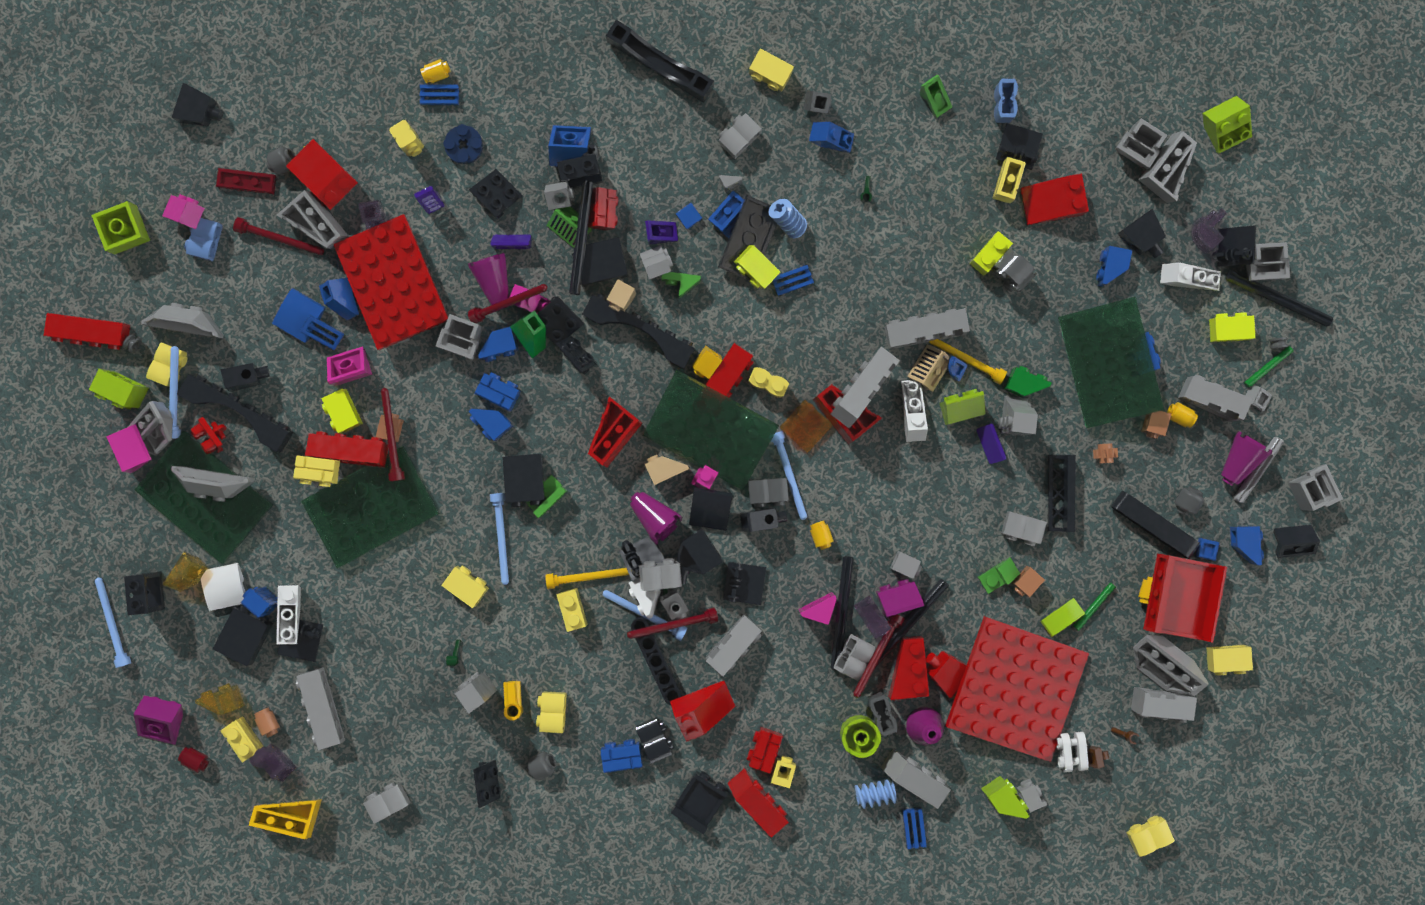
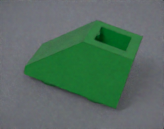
[510,310,546,358]
[1004,366,1052,397]

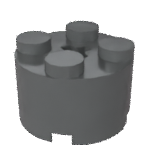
[990,249,1037,292]

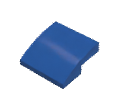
[708,191,744,239]
[272,288,326,343]

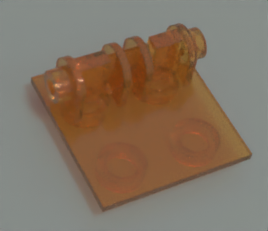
[779,400,833,453]

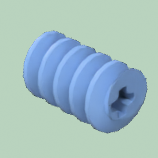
[768,199,807,239]
[855,780,896,809]

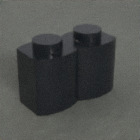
[636,717,674,764]

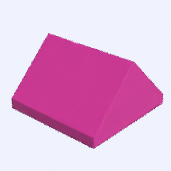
[327,346,372,386]
[106,424,152,473]
[798,592,837,625]

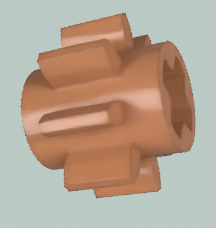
[1093,443,1118,464]

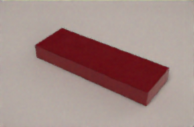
[216,168,277,195]

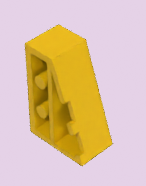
[249,799,322,840]

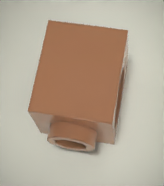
[1141,409,1171,439]
[376,413,404,442]
[1012,566,1045,597]

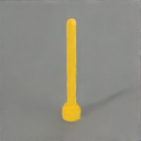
[929,338,1007,385]
[545,568,629,589]

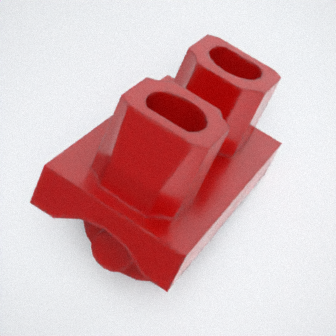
[190,417,227,454]

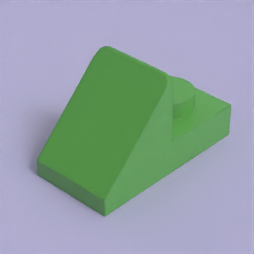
[920,75,952,118]
[662,272,701,298]
[977,557,1020,594]

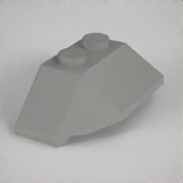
[141,303,224,339]
[128,401,173,455]
[171,466,255,501]
[1133,635,1208,696]

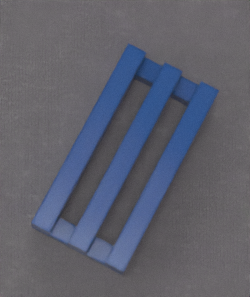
[420,85,459,105]
[772,265,814,296]
[300,314,344,350]
[902,807,927,849]

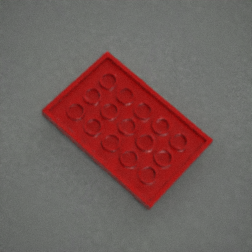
[333,214,448,351]

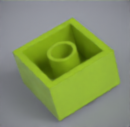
[91,201,150,254]
[89,369,149,410]

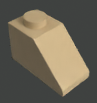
[606,279,636,312]
[645,455,689,485]

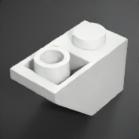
[629,578,661,619]

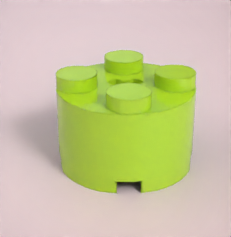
[840,715,881,758]

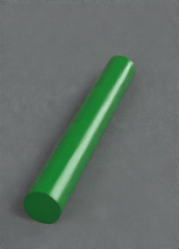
[1244,346,1294,388]
[1073,583,1116,631]

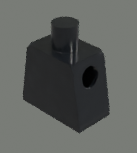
[172,83,223,127]
[1117,209,1166,259]
[220,363,270,392]
[740,508,787,532]

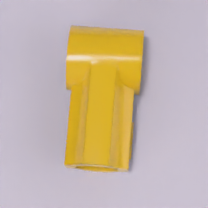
[503,681,523,721]

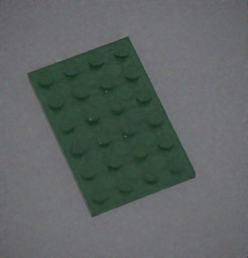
[1058,296,1165,428]
[642,370,779,490]
[134,431,273,564]
[301,446,440,568]

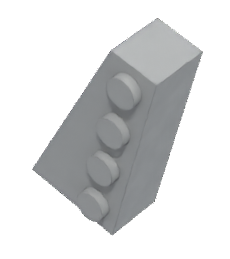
[884,308,970,349]
[831,346,900,428]

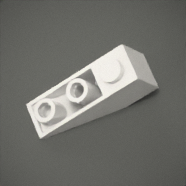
[1160,263,1221,291]
[901,380,928,442]
[277,585,301,645]

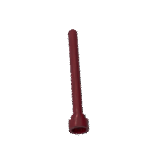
[233,217,324,255]
[468,284,547,324]
[381,388,405,481]
[627,607,718,639]
[853,614,904,698]

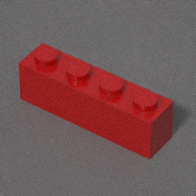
[43,313,130,350]
[691,343,754,420]
[305,431,389,468]

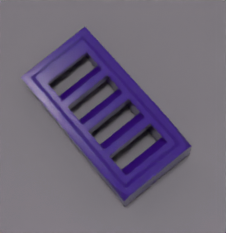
[414,186,444,214]

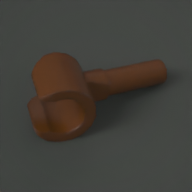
[1110,727,1140,744]

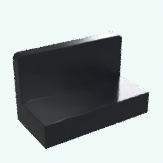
[1273,525,1320,558]

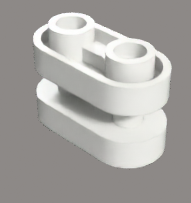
[1056,732,1088,772]

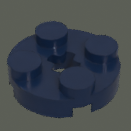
[443,124,483,164]

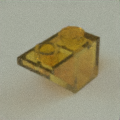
[163,552,207,592]
[194,683,245,715]

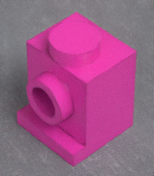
[691,465,719,490]

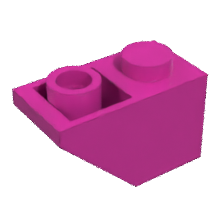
[509,284,550,313]

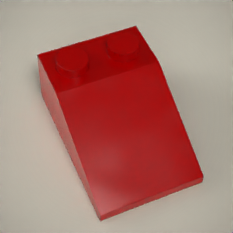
[286,139,358,210]
[1020,173,1089,225]
[670,680,736,742]

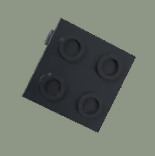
[995,123,1043,170]
[469,169,523,219]
[1212,225,1256,267]
[537,296,584,346]
[555,336,597,375]
[619,536,664,582]
[723,562,766,605]
[278,619,323,662]
[473,760,501,808]

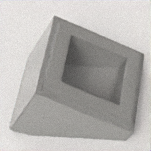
[719,175,742,192]
[1245,385,1272,412]

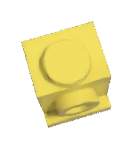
[771,756,796,788]

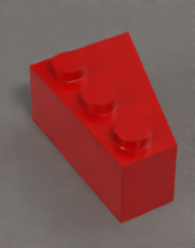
[813,384,882,444]
[588,397,643,468]
[888,636,929,700]
[727,768,789,838]

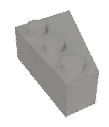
[1138,131,1197,203]
[277,190,349,249]
[1178,375,1253,421]
[998,396,1038,436]
[706,614,762,676]
[1131,687,1197,723]
[880,749,951,809]

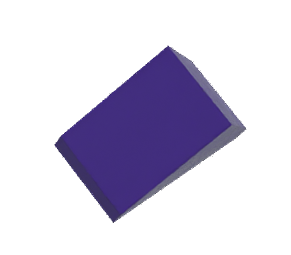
[645,220,678,245]

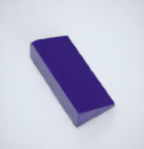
[491,234,531,249]
[976,424,1006,464]

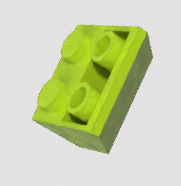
[1202,96,1252,154]
[939,389,986,425]
[981,776,1030,819]

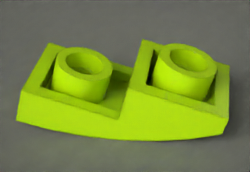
[1040,598,1085,637]

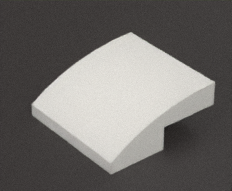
[200,563,245,611]

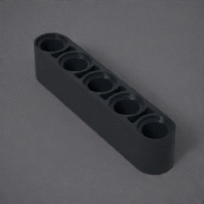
[1111,491,1200,559]
[631,616,682,705]

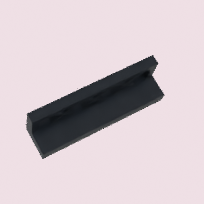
[1048,455,1076,532]

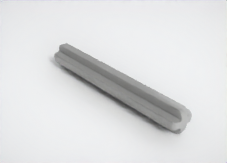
[1234,437,1284,503]

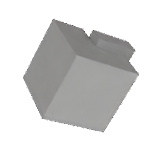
[1115,118,1167,170]
[1246,242,1290,281]
[436,314,483,360]
[1288,464,1343,511]

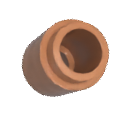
[254,707,280,738]

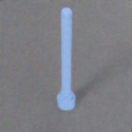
[169,346,181,439]
[769,431,807,520]
[490,493,509,585]
[95,578,131,668]
[603,590,688,641]

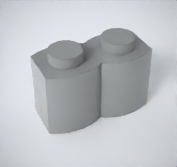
[719,113,762,159]
[639,245,673,280]
[1001,511,1047,546]
[639,558,682,591]
[834,634,875,681]
[363,782,411,824]

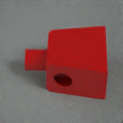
[926,651,967,698]

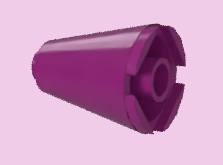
[468,253,509,305]
[1221,431,1273,486]
[630,492,683,544]
[906,707,944,746]

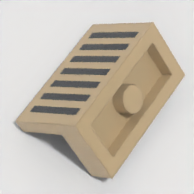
[907,344,950,392]

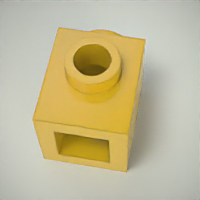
[693,345,722,379]

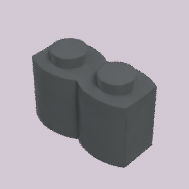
[748,478,789,507]
[868,692,897,736]

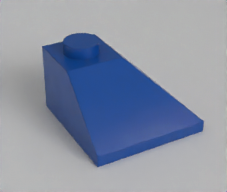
[548,125,591,167]

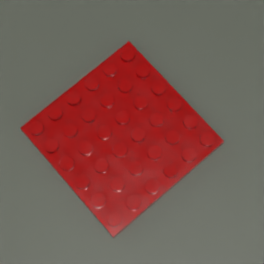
[945,616,1089,762]

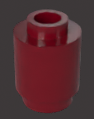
[178,747,209,773]

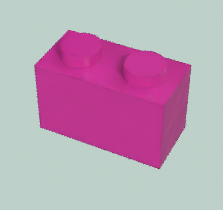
[162,194,205,229]

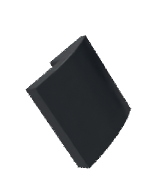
[689,488,733,531]

